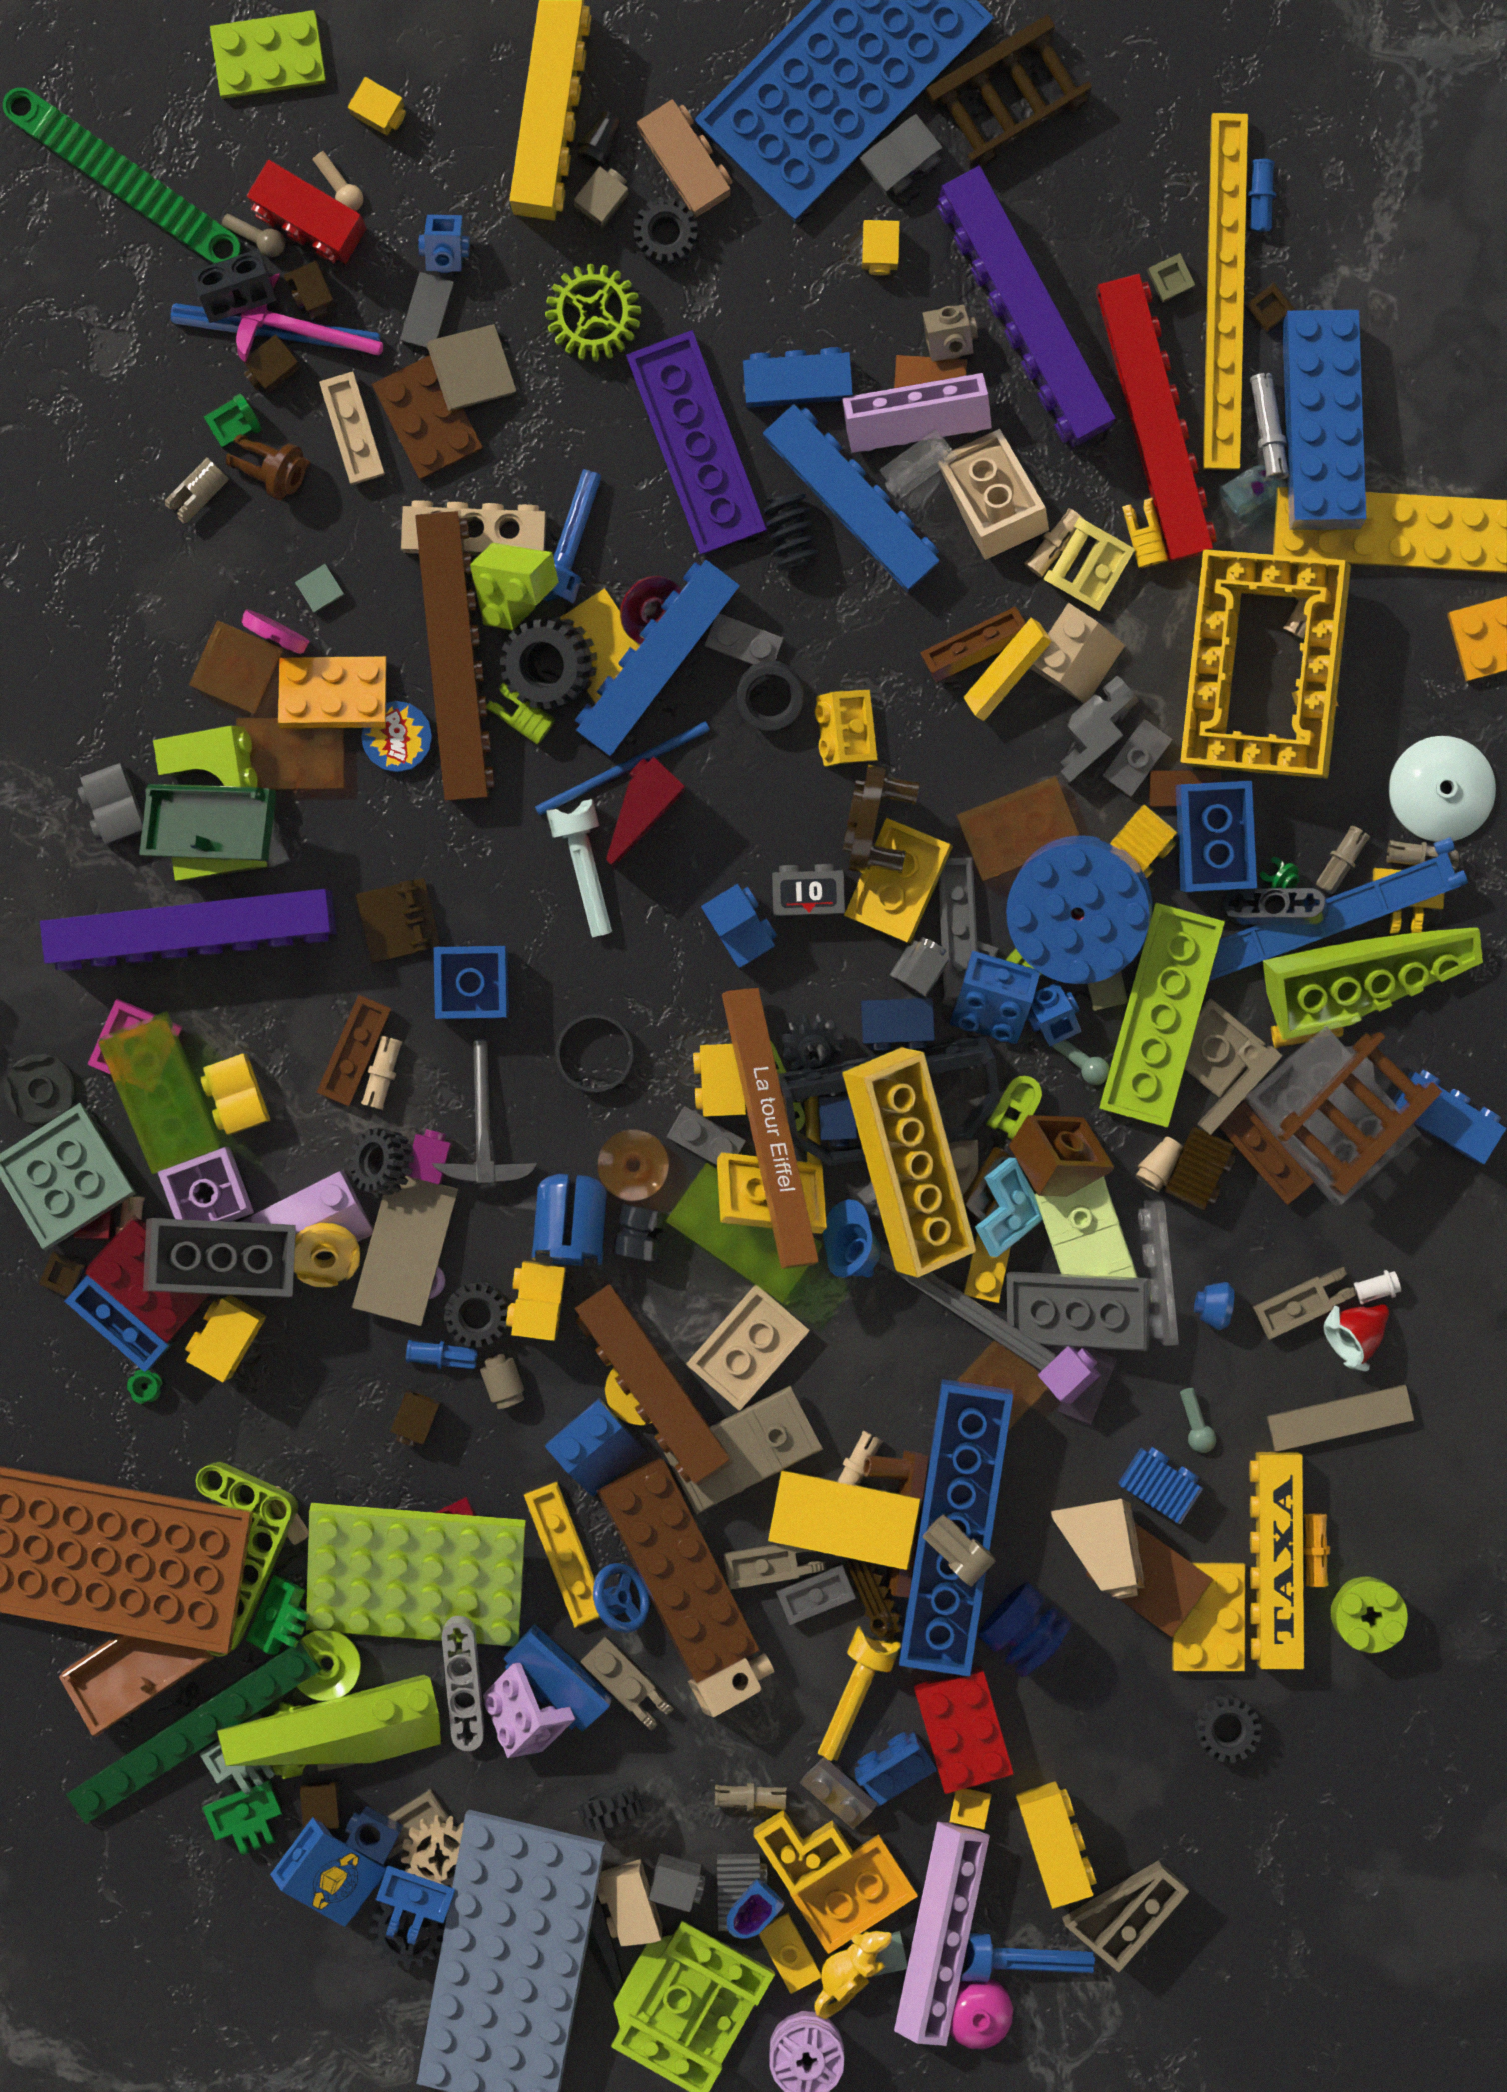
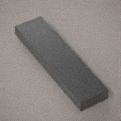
[938,857,978,1001]

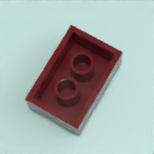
[86,1215,210,1342]

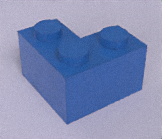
[701,884,777,969]

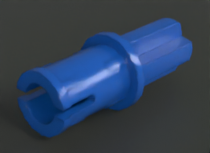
[1248,159,1276,232]
[406,1340,478,1370]

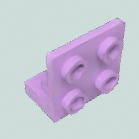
[483,1663,575,1758]

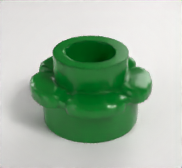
[127,1369,162,1404]

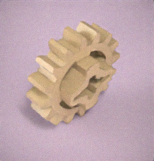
[401,1815,464,1886]

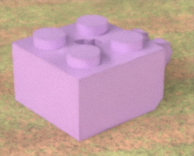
[158,1147,254,1222]

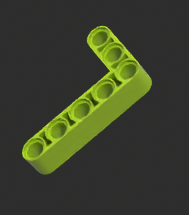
[196,1462,298,1657]

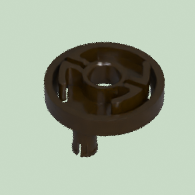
[842,765,920,873]

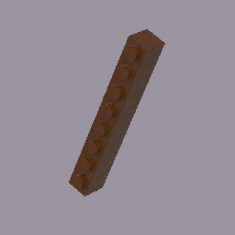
[415,510,495,801]

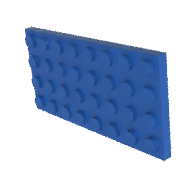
[694,0,994,222]

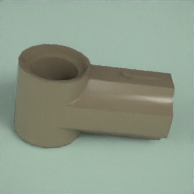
[923,1514,996,1587]

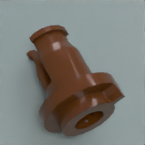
[226,434,311,500]

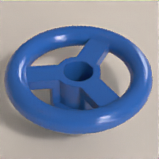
[593,1563,650,1633]

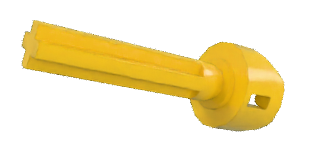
[818,1626,901,1761]

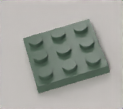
[0,1103,136,1251]

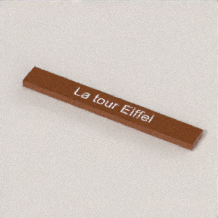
[722,988,819,1269]

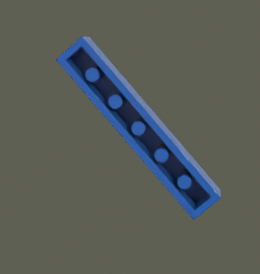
[763,404,939,593]
[575,560,740,757]

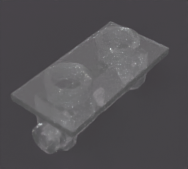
[880,429,958,498]

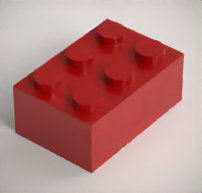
[246,159,367,264]
[914,1665,1013,1794]

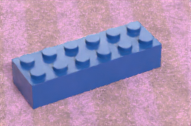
[1282,310,1366,530]

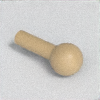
[312,151,363,211]

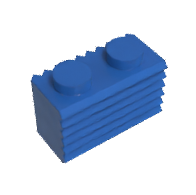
[1118,1447,1203,1524]

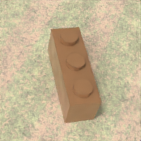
[637,99,733,218]

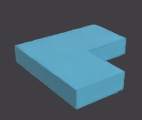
[975,1158,1043,1257]

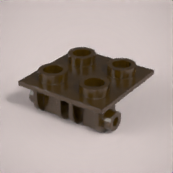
[355,878,441,963]

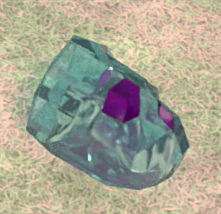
[1220,465,1278,519]

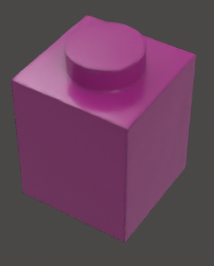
[406,1129,452,1184]

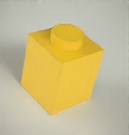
[347,77,406,136]
[862,220,899,275]

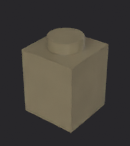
[574,167,629,228]

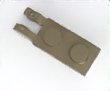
[1253,1267,1356,1339]
[723,1544,827,1589]
[581,1636,673,1730]

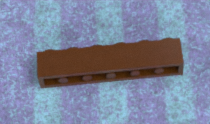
[574,1284,734,1486]

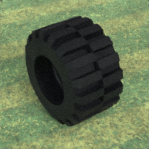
[500,616,597,709]

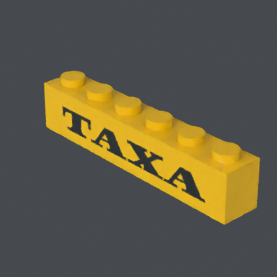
[1249,1452,1304,1669]

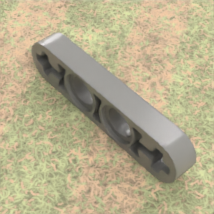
[442,1616,485,1751]

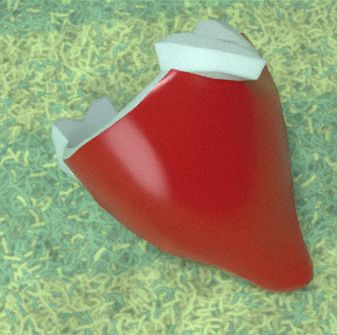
[1324,1304,1389,1371]

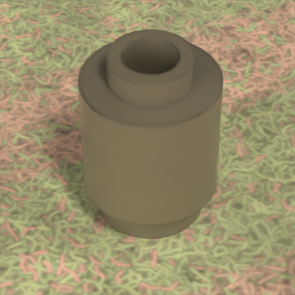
[480,1354,525,1409]

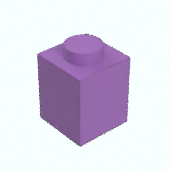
[1038,1346,1101,1404]

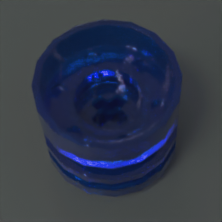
[977,1581,1072,1678]

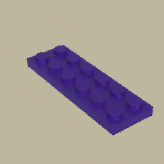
[626,330,767,556]

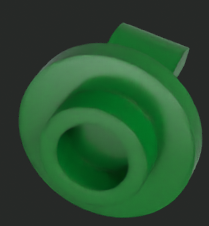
[1259,857,1299,888]

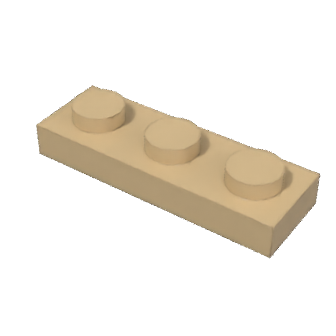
[319,371,385,485]

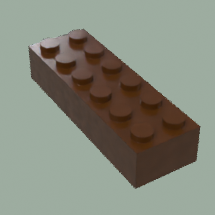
[596,1458,760,1683]

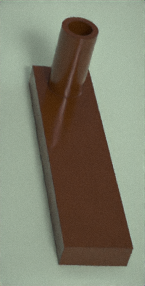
[863,1451,929,1598]

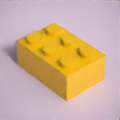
[1015,1781,1097,1909]

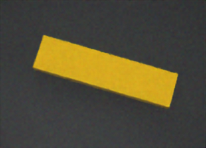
[524,1482,600,1628]

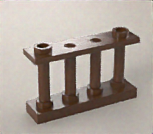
[1276,1032,1443,1196]

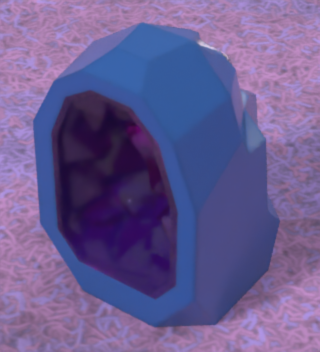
[727,1878,784,1939]

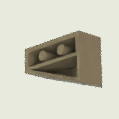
[1062,1860,1189,1972]

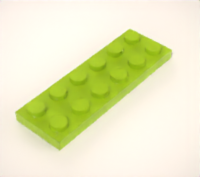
[1099,903,1225,1127]

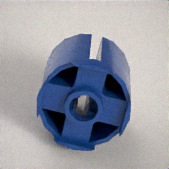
[531,1174,607,1266]

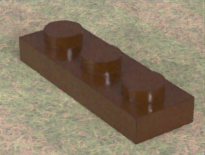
[920,606,1026,682]
[317,995,392,1106]
[1218,1102,1314,1205]

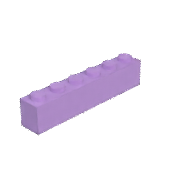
[894,1822,990,2046]

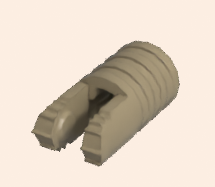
[165,457,229,523]

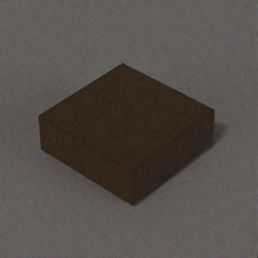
[1245,282,1295,334]
[39,1251,87,1297]

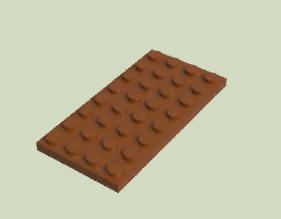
[0,1466,253,1654]

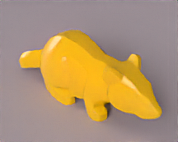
[814,1931,892,2019]

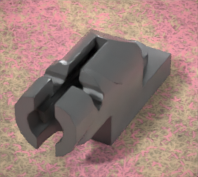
[1058,676,1139,784]

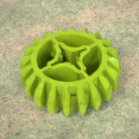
[545,264,641,361]

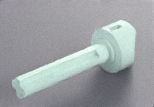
[546,799,612,937]

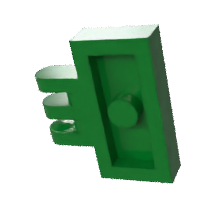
[246,1575,310,1656]
[203,1779,283,1856]

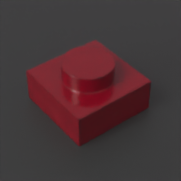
[74,1208,114,1240]

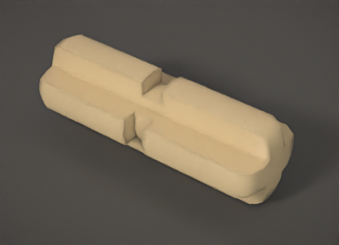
[271,1486,309,1545]

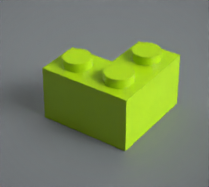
[470,542,559,630]

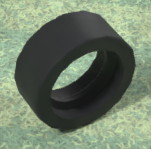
[737,661,803,731]

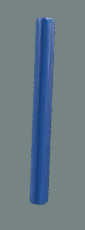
[170,303,381,351]

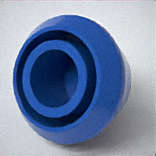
[1194,1282,1234,1330]

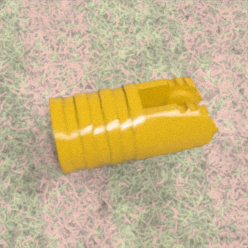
[1122,498,1169,568]

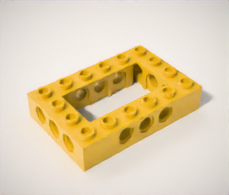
[1180,550,1351,779]

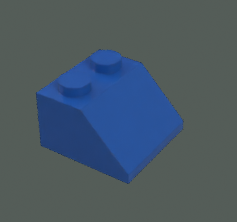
[545,1397,646,1497]

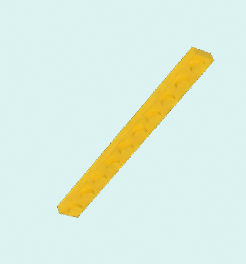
[1203,113,1248,470]

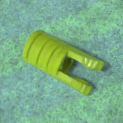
[487,682,556,745]

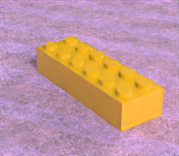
[509,0,592,221]
[842,1047,976,1278]

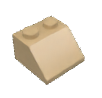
[1030,603,1125,703]
[597,1859,663,1946]

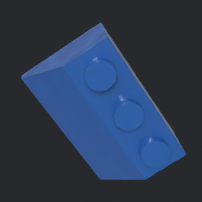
[504,1623,612,1732]

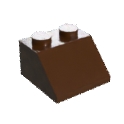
[1009,1115,1114,1197]

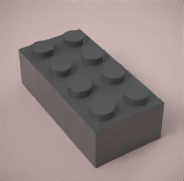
[143,1218,296,1298]

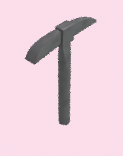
[432,1039,537,1184]

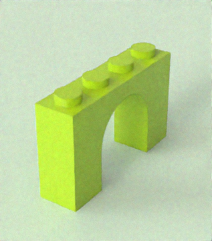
[153,726,267,881]

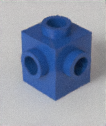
[419,215,470,273]
[1027,982,1082,1047]

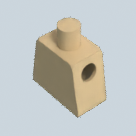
[688,1653,774,1718]

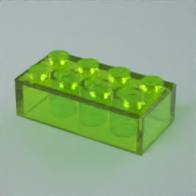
[98,1011,221,1174]
[666,1162,824,1303]

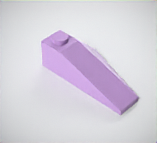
[240,1170,374,1253]

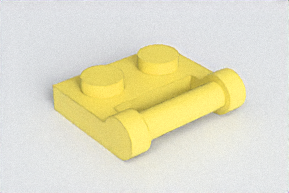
[1044,517,1135,611]

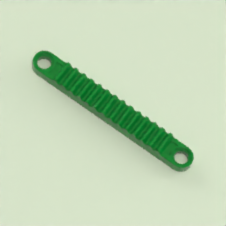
[3,87,242,264]

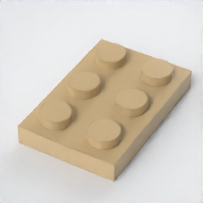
[686,1284,810,1411]

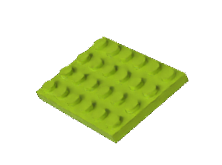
[306,1503,526,1646]

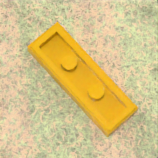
[964,618,1052,721]

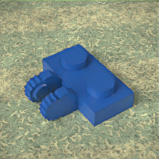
[376,1866,455,1945]

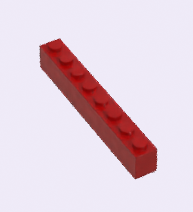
[1096,273,1217,563]

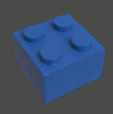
[434,946,509,1019]

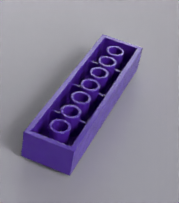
[937,165,1115,449]
[40,889,337,971]

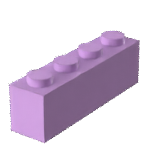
[842,373,992,453]

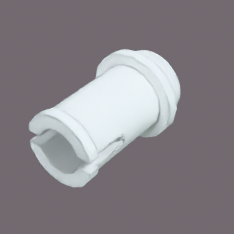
[1354,1270,1401,1305]

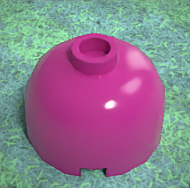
[949,1979,1013,2049]

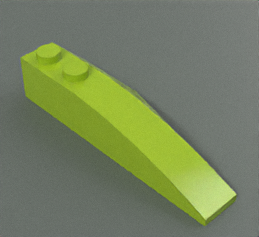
[1263,927,1483,1040]
[217,1675,441,1766]

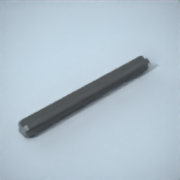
[878,1241,1056,1371]

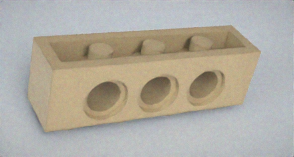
[401,501,547,556]

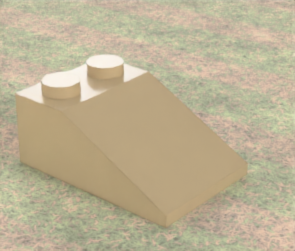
[936,429,1049,560]

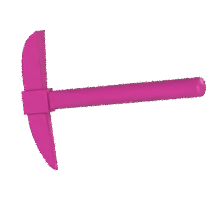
[236,274,383,363]

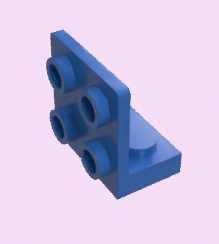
[950,950,1040,1044]
[855,1732,937,1807]

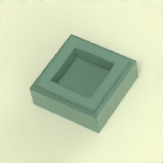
[295,564,345,613]

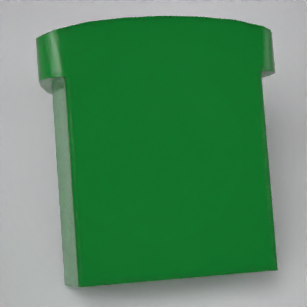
[204,393,262,449]

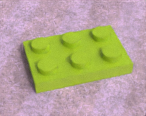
[210,10,327,99]

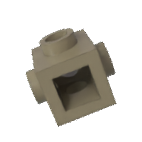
[922,305,978,362]

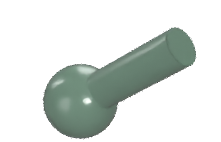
[1052,1039,1110,1085]
[1180,1388,1216,1453]

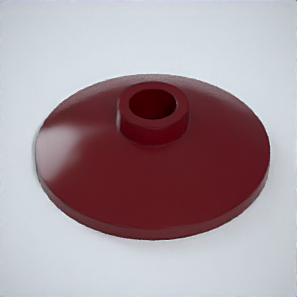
[620,576,682,644]

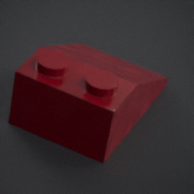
[606,757,686,868]

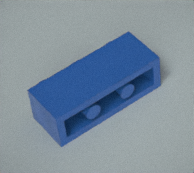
[743,347,853,408]
[1388,1070,1506,1164]
[64,1275,174,1372]

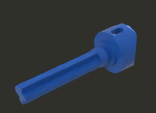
[542,469,601,604]
[960,1933,1095,1982]

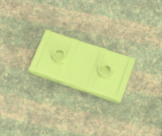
[1034,1177,1138,1278]

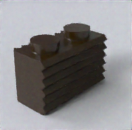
[1163,1127,1236,1210]

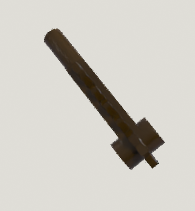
[845,1558,903,1641]

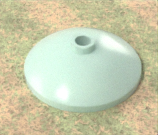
[1389,736,1496,842]

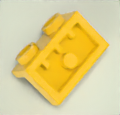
[815,690,877,766]

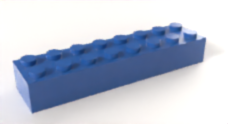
[899,1379,1013,1676]

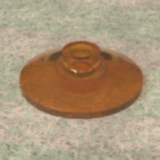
[598,1130,669,1201]

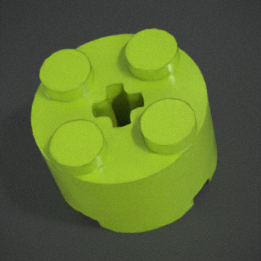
[1331,1577,1408,1653]

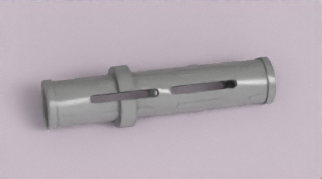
[1250,373,1289,481]

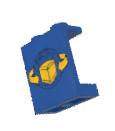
[270,1817,387,1927]

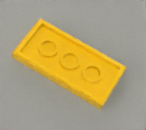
[768,1470,922,1570]

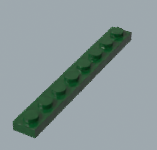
[66,1640,322,1824]

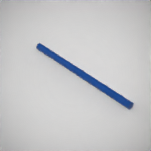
[535,721,710,816]

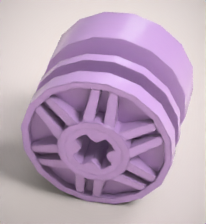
[769,2011,844,2092]

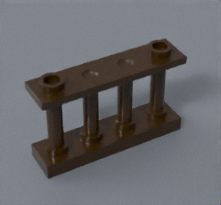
[925,14,1092,168]

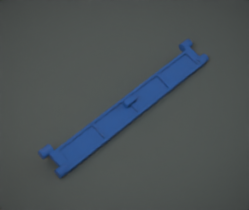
[1209,837,1468,981]

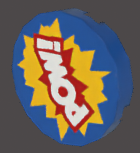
[361,701,433,773]

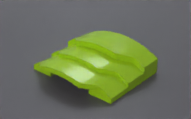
[611,1921,775,2092]

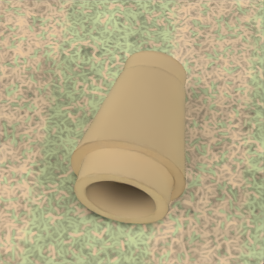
[1136,1137,1184,1191]

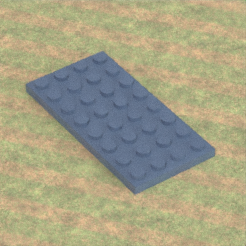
[417,1810,606,2092]

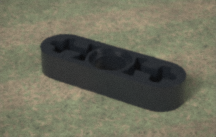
[1223,888,1328,925]

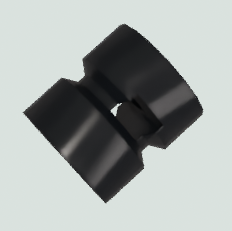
[612,1204,667,1262]

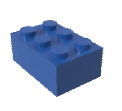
[1175,781,1257,892]

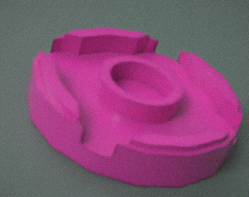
[241,609,310,654]

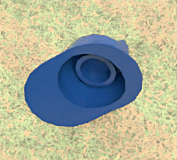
[823,1199,882,1278]

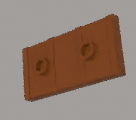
[59,1634,214,1737]

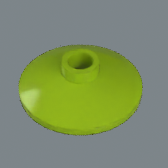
[297,1630,361,1701]

